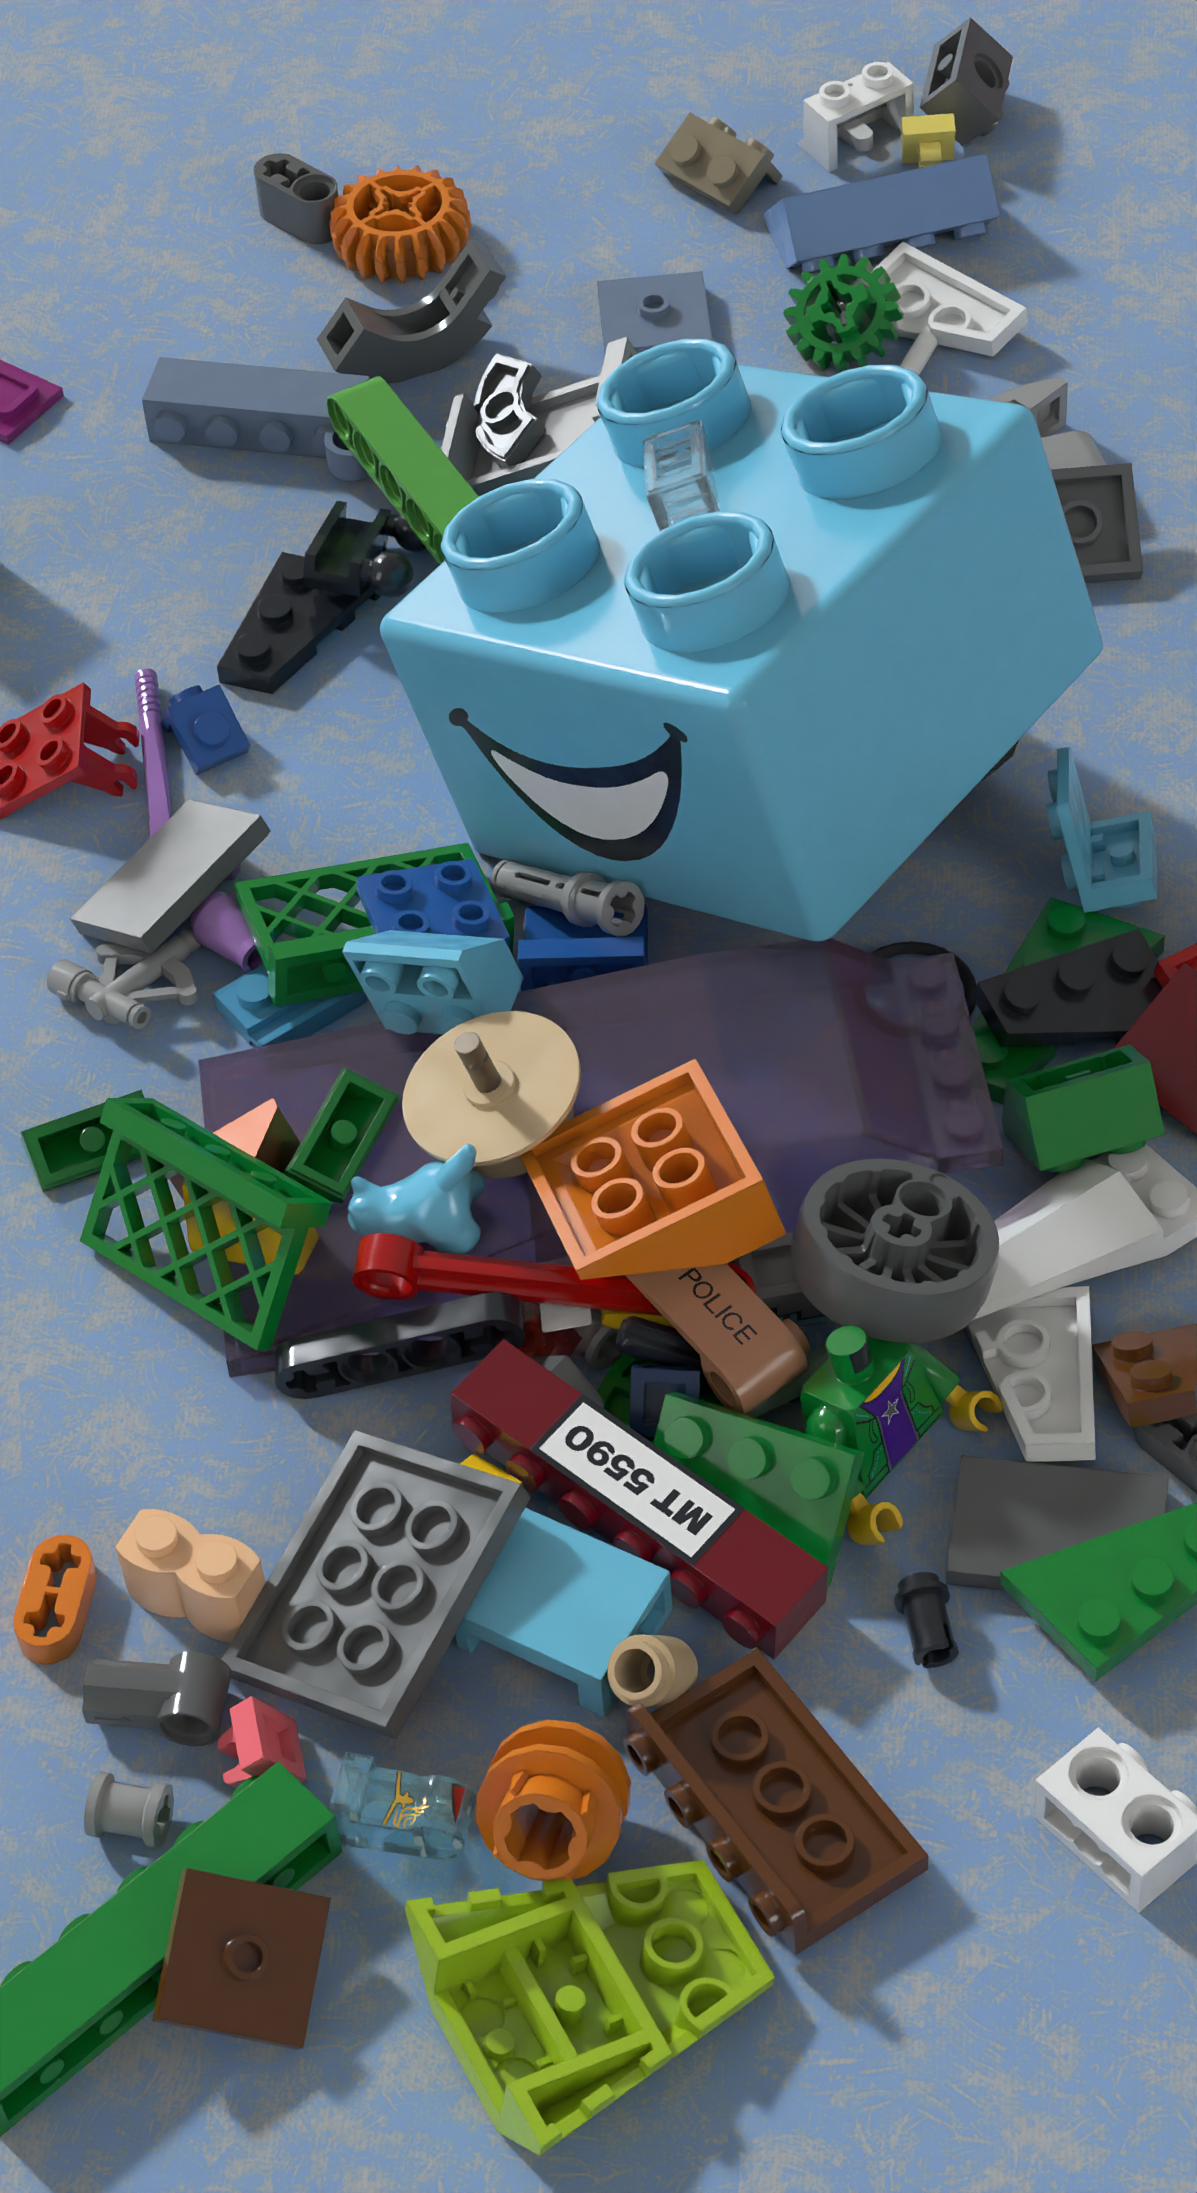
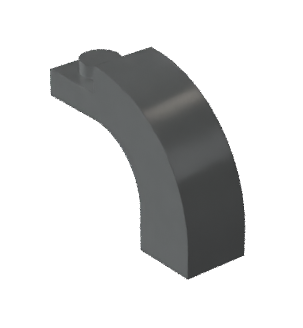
[317,239,506,383]

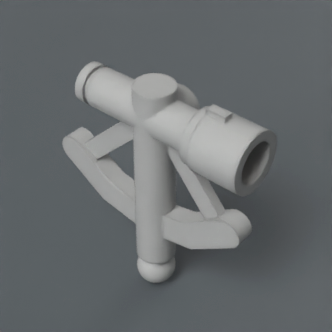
[47,928,201,1030]

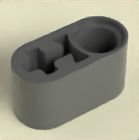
[253,153,339,244]

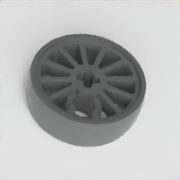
[791,1159,999,1343]

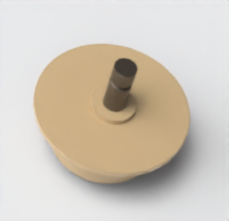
[402,1011,581,1179]

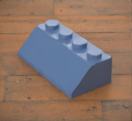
[763,154,1000,273]

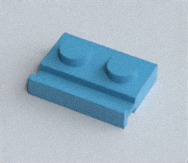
[213,964,368,1062]

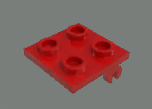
[0,682,140,819]

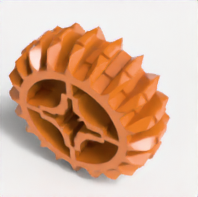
[329,165,471,284]

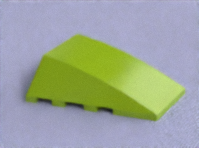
[405,1860,775,2156]

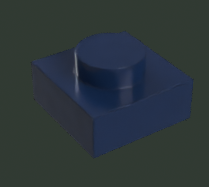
[629,1364,702,1437]

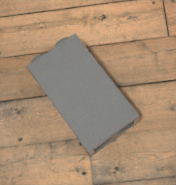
[441,337,638,496]

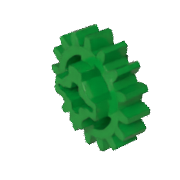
[783,254,904,373]

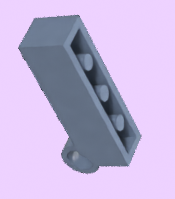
[142,357,370,481]

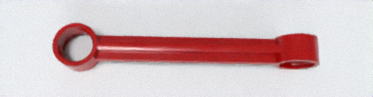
[352,1233,756,1316]

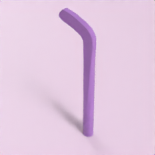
[135,668,241,880]

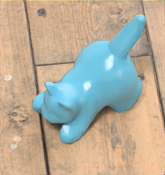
[348,1144,485,1255]

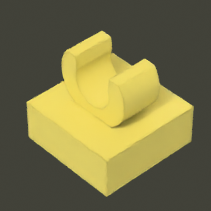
[900,113,956,168]

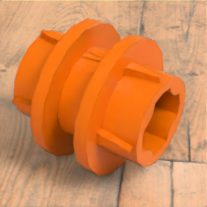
[476,1719,631,1881]

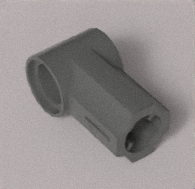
[82,1652,232,1746]

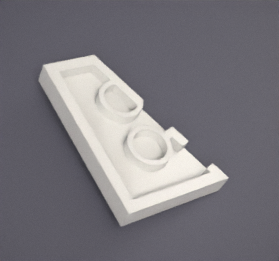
[840,242,1028,356]
[965,1286,1096,1462]

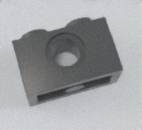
[919,17,1013,147]

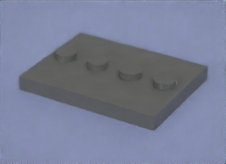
[221,1430,531,1740]

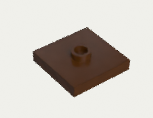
[152,1868,331,2050]

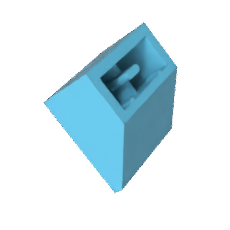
[342,930,524,1035]

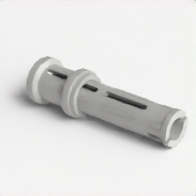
[491,859,645,937]

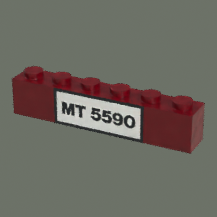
[450,1339,829,1660]

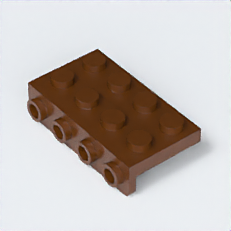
[623,1648,928,1955]

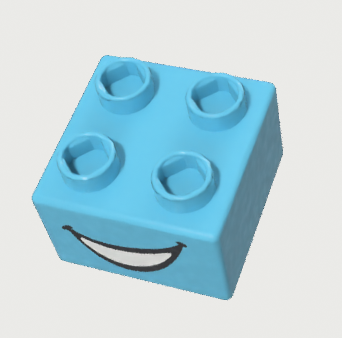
[380,339,1103,942]

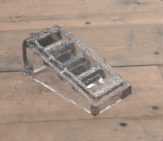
[643,420,720,532]

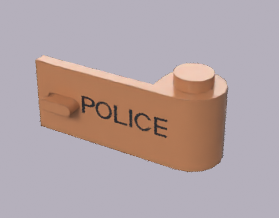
[625,1264,811,1414]

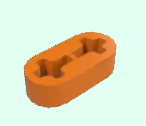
[13,1534,97,1665]

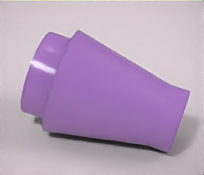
[190,892,264,973]

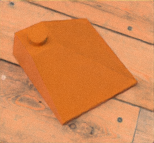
[520,1058,786,1280]

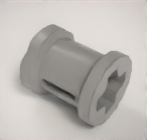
[84,1771,174,1849]

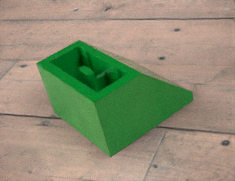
[1001,1044,1165,1172]

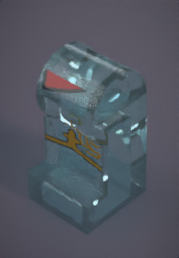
[328,1752,476,1860]

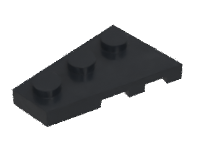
[217,552,381,694]
[971,928,1163,1047]

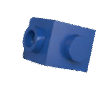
[162,684,251,775]

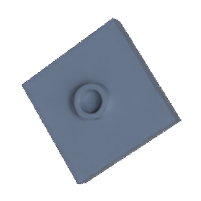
[597,271,713,354]

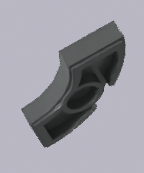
[474,354,546,468]

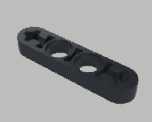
[275,1292,525,1399]

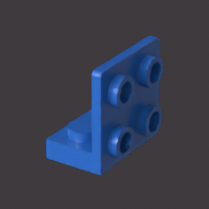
[356,859,510,948]
[518,905,648,1008]

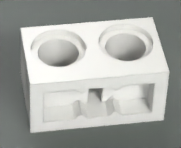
[1034,1727,1197,1913]

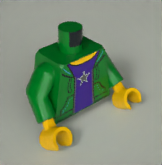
[800,1326,1003,1546]

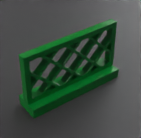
[235,843,515,1007]
[80,1098,333,1351]

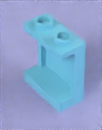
[455,1508,673,1717]

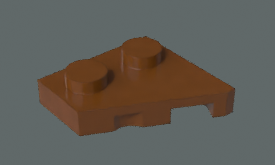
[1091,1323,1197,1428]

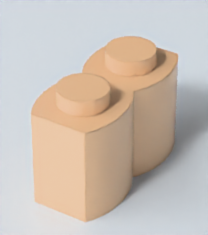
[115,1509,266,1643]

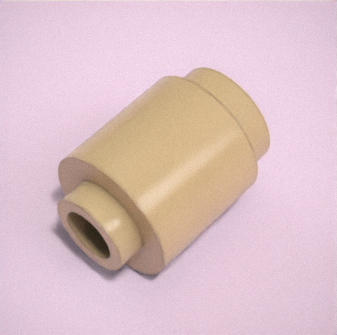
[607,1635,699,1707]

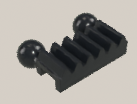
[303,501,427,598]

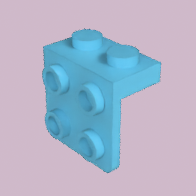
[1047,746,1158,913]

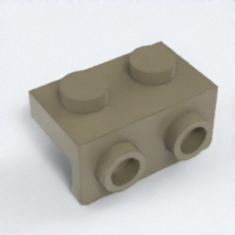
[654,112,783,215]

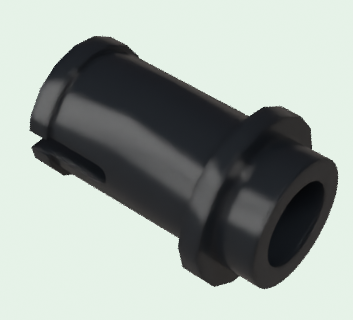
[894,1572,959,1668]

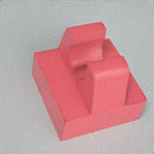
[217,1696,307,1789]

